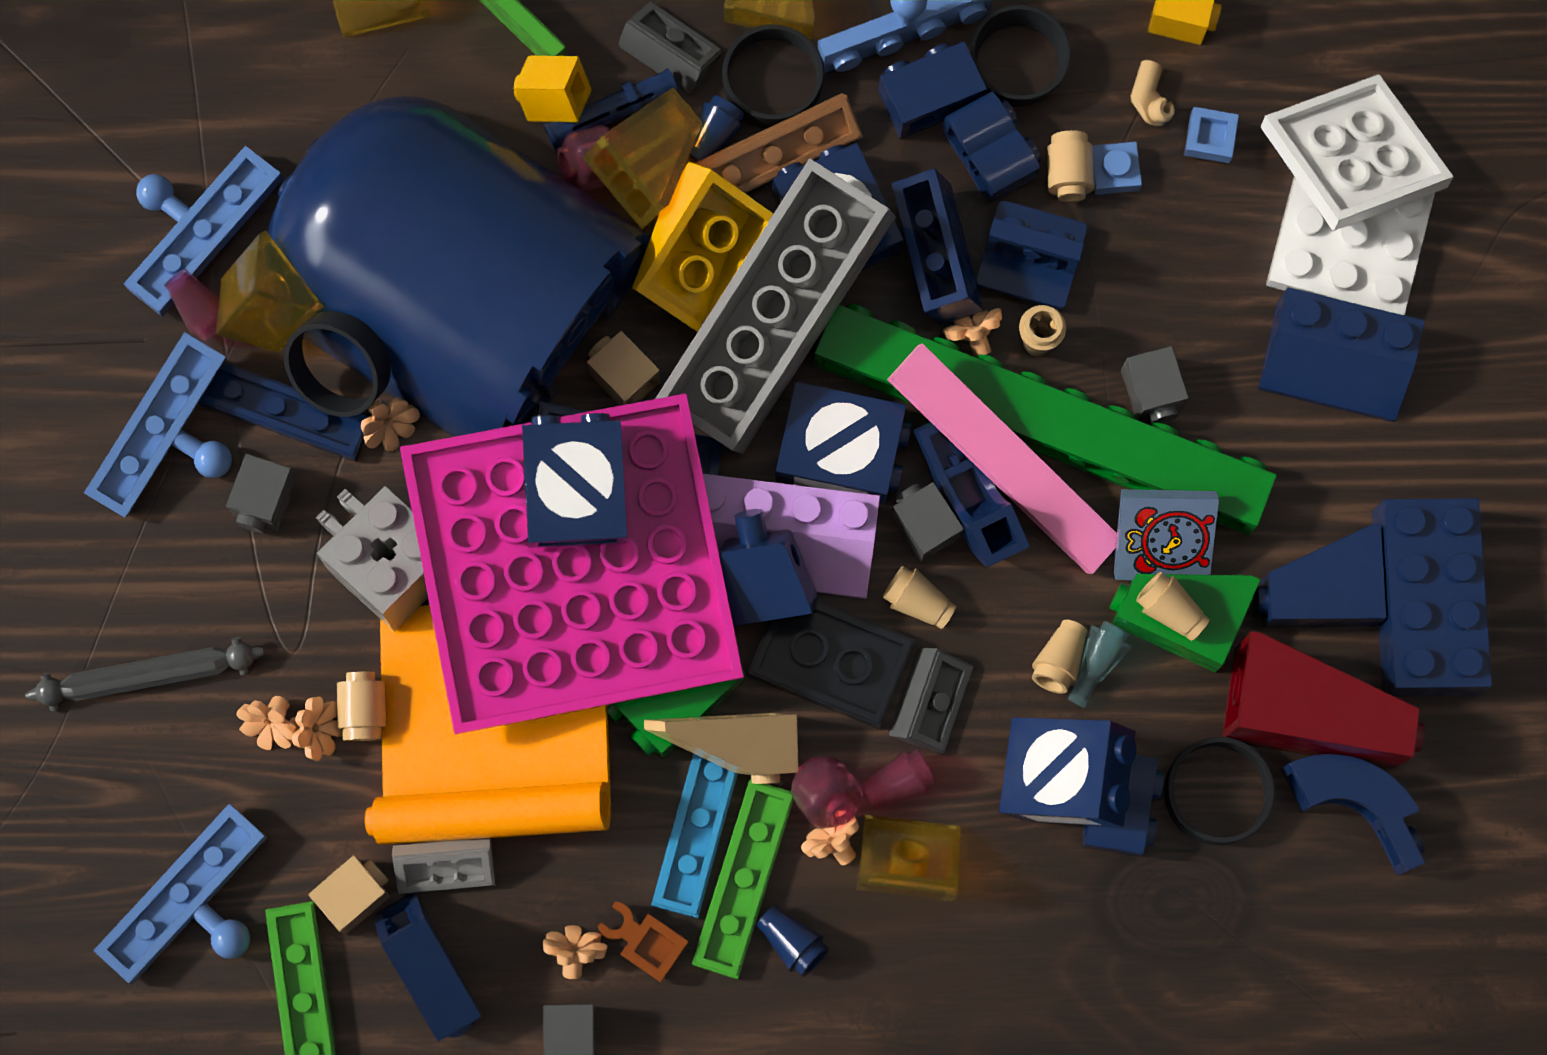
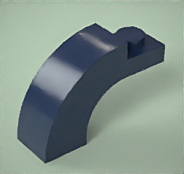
[913,422,1030,567]
[1281,754,1425,875]

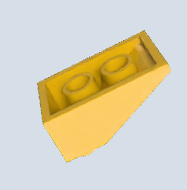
[632,162,773,332]

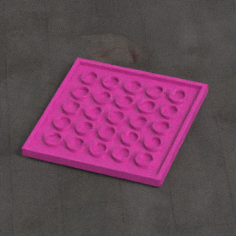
[400,393,743,735]

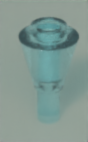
[1067,621,1133,708]

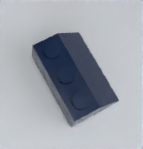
[1258,287,1425,423]

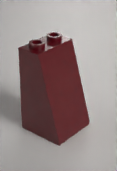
[1222,631,1425,770]

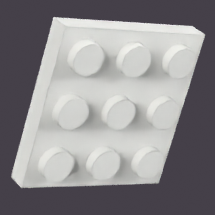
[1261,74,1454,231]
[1266,176,1435,315]

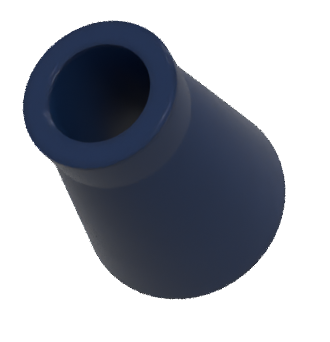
[684,95,745,162]
[757,905,829,977]

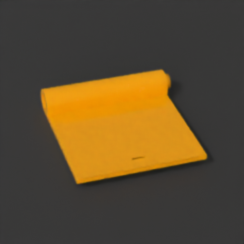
[365,605,611,845]

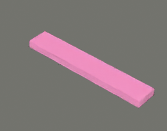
[887,344,1117,574]

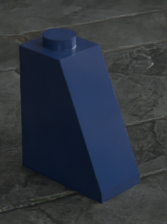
[1254,525,1386,628]
[373,892,482,1042]

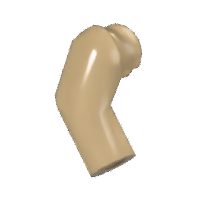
[1131,60,1175,126]

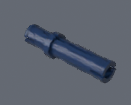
[543,68,680,150]

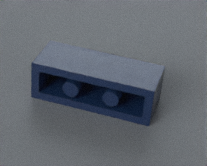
[892,168,984,325]

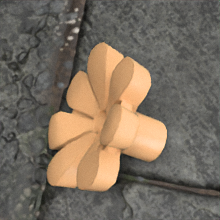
[943,308,1002,357]
[361,397,420,452]
[237,696,296,750]
[289,697,343,761]
[801,811,859,865]
[543,925,607,979]

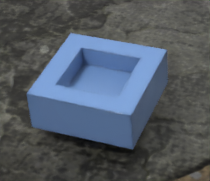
[1184,107,1239,163]
[1093,142,1142,195]

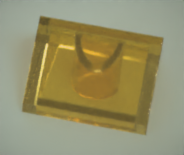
[216,231,323,353]
[856,815,960,901]

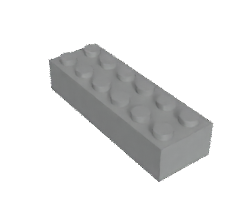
[655,158,896,454]

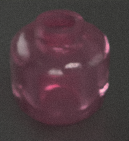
[557,125,629,191]
[791,756,863,829]

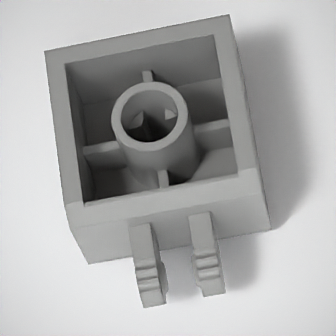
[316,486,428,632]

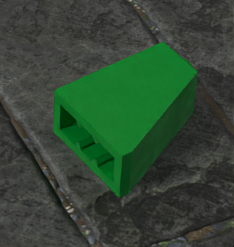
[1109,574,1261,672]

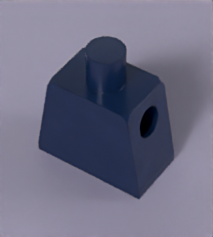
[719,509,818,626]

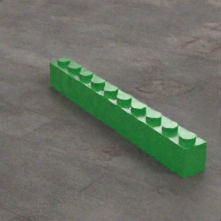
[814,304,1277,536]

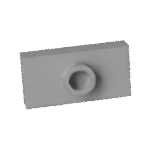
[392,838,496,894]

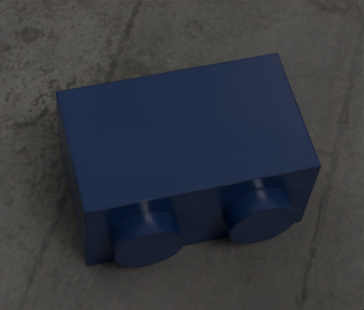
[878,41,987,139]

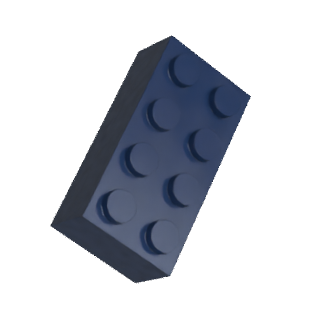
[1372,498,1492,697]

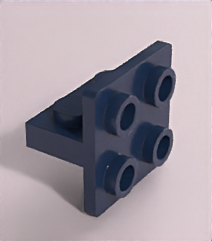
[976,200,1087,310]

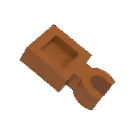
[597,902,689,983]

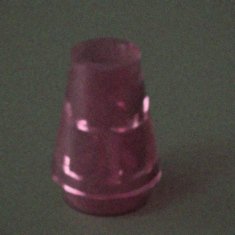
[164,269,231,341]
[861,748,937,809]

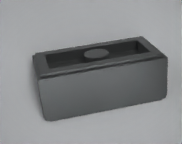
[619,2,723,94]
[889,648,974,755]

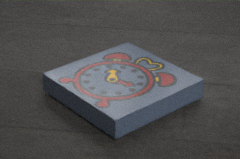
[1114,489,1219,580]

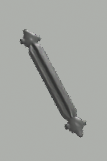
[25,636,265,711]

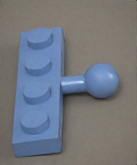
[817,0,993,73]
[124,146,283,317]
[84,332,232,518]
[93,804,268,984]

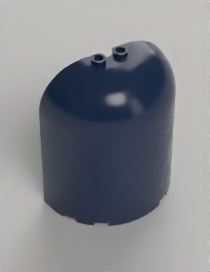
[264,96,652,437]

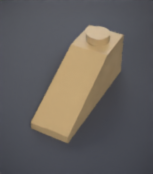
[644,712,798,784]

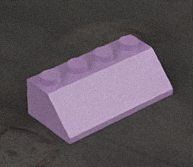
[703,474,880,599]

